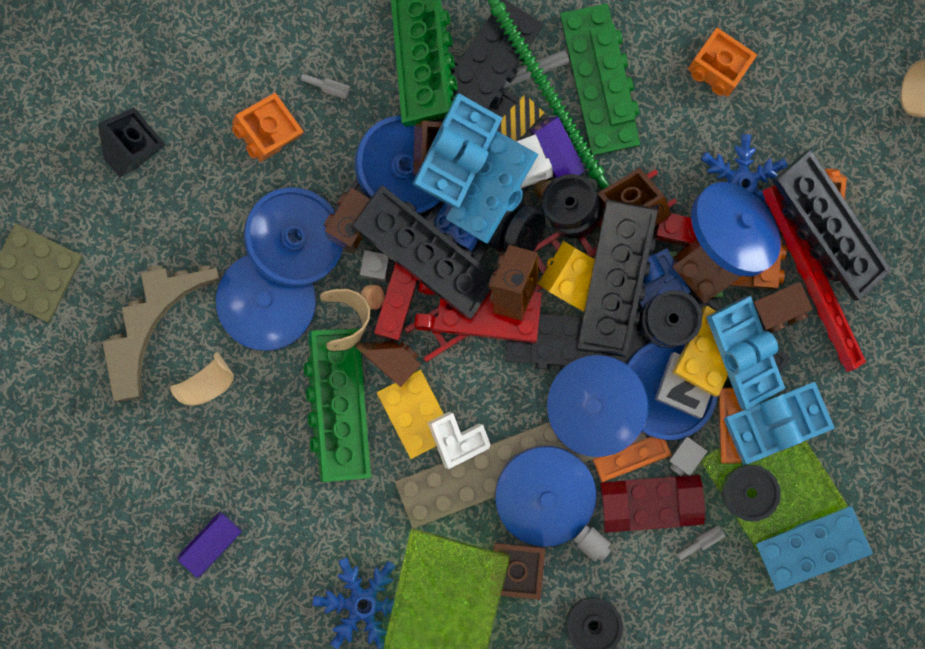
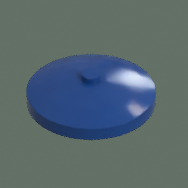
[355,116,441,214]
[691,182,781,276]
[244,188,343,287]
[216,255,316,351]
[626,343,718,440]
[547,355,649,457]
[495,445,596,547]

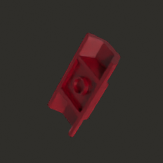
[600,474,705,533]

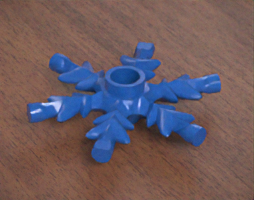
[700,134,788,210]
[312,557,414,649]

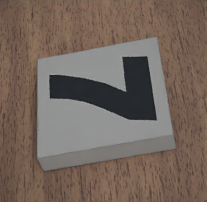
[655,352,711,419]

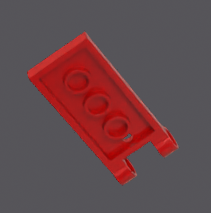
[414,282,542,343]

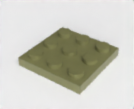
[0,223,83,323]

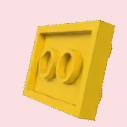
[672,306,728,397]
[377,370,444,459]

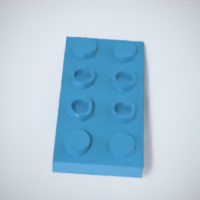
[412,93,502,209]
[446,131,539,243]
[706,296,785,410]
[724,382,835,466]
[756,505,873,591]

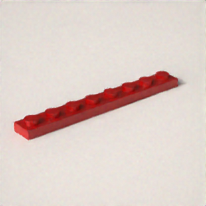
[762,185,866,372]

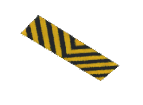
[497,95,544,142]

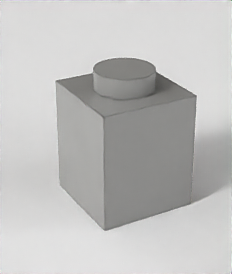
[360,250,390,283]
[668,436,708,476]

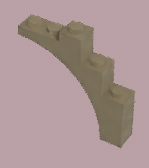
[103,265,221,402]

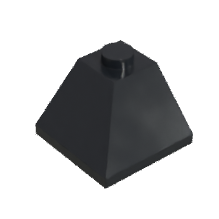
[98,108,165,178]

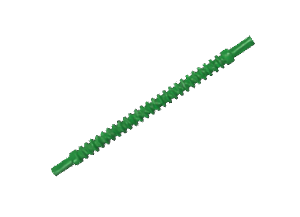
[487,0,610,191]

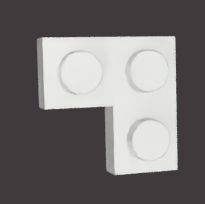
[427,412,490,469]

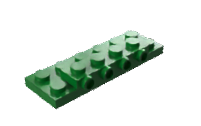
[391,0,457,127]
[560,3,640,156]
[303,328,371,482]

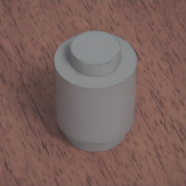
[573,525,611,562]

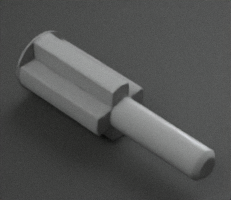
[300,74,351,100]
[677,525,726,560]

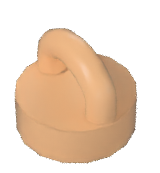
[361,285,385,310]

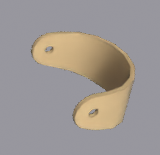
[901,59,925,118]
[320,289,370,351]
[170,352,234,406]

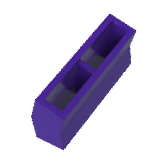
[530,117,585,179]
[177,511,243,578]

